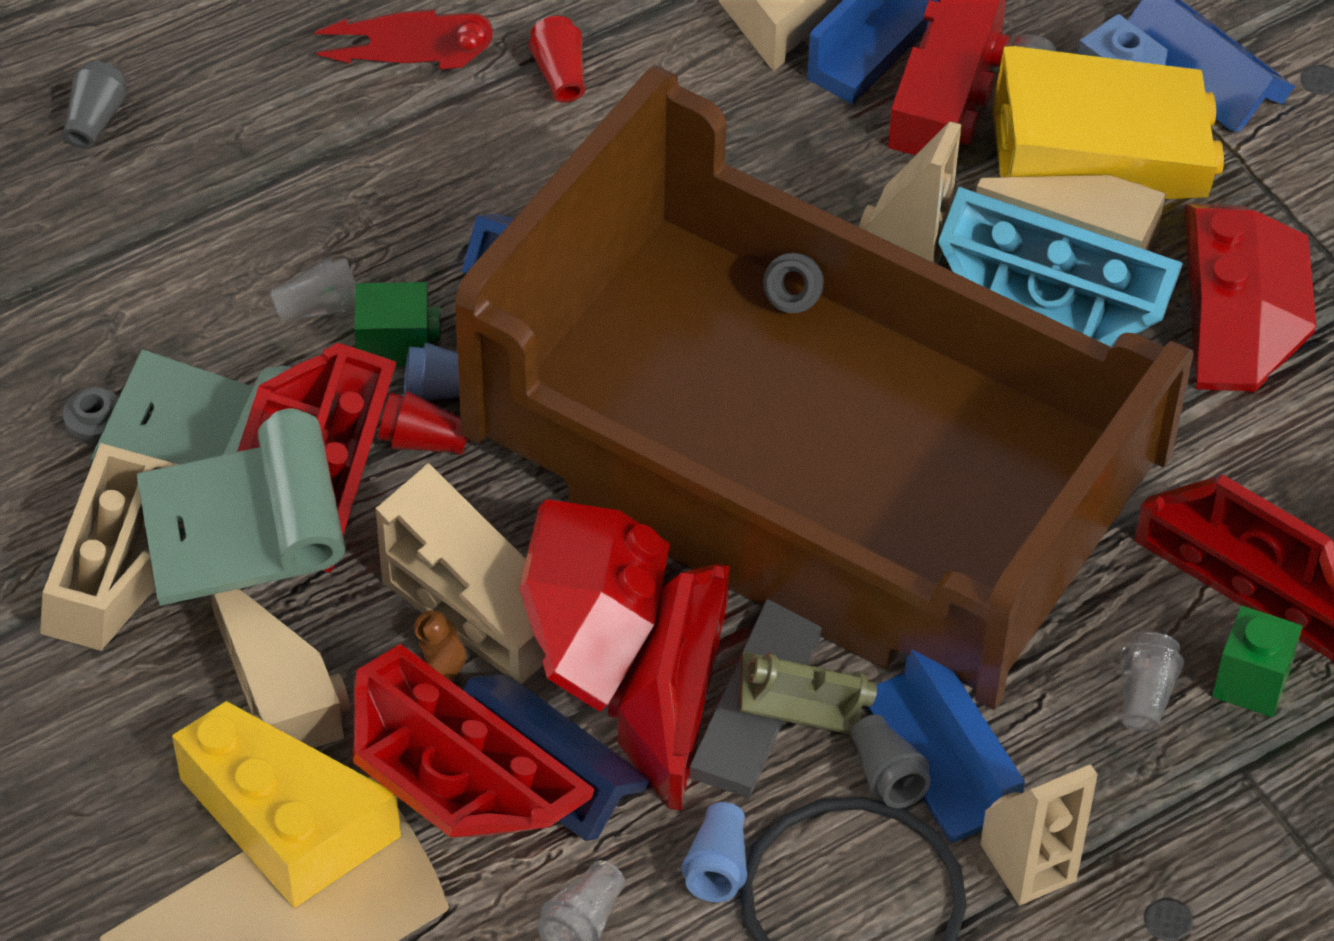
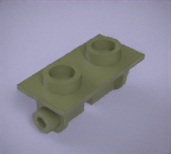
[739,651,877,735]

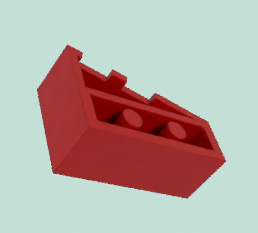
[888,0,1010,155]

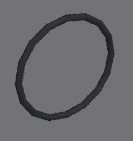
[740,797,967,941]

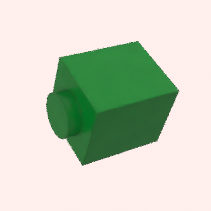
[354,282,441,367]
[1212,605,1303,717]

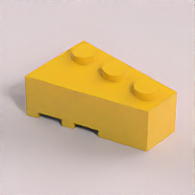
[172,701,401,908]

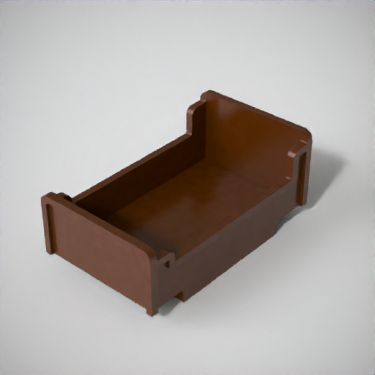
[455,65,1193,710]

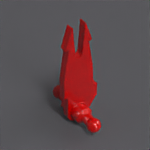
[314,9,493,69]

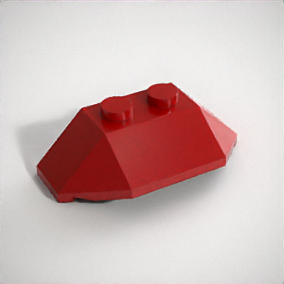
[1184,203,1316,392]
[237,343,396,573]
[1134,474,1334,662]
[519,499,670,712]
[608,563,730,811]
[353,644,594,838]

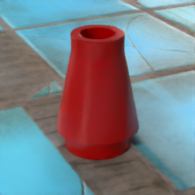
[528,16,586,103]
[378,391,467,455]

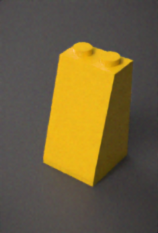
[992,46,1224,199]

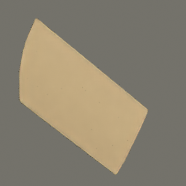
[100,776,449,941]

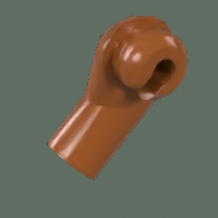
[413,610,467,682]

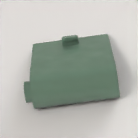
[90,349,292,466]
[137,409,345,606]

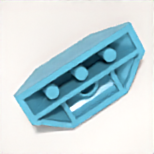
[938,187,1183,347]

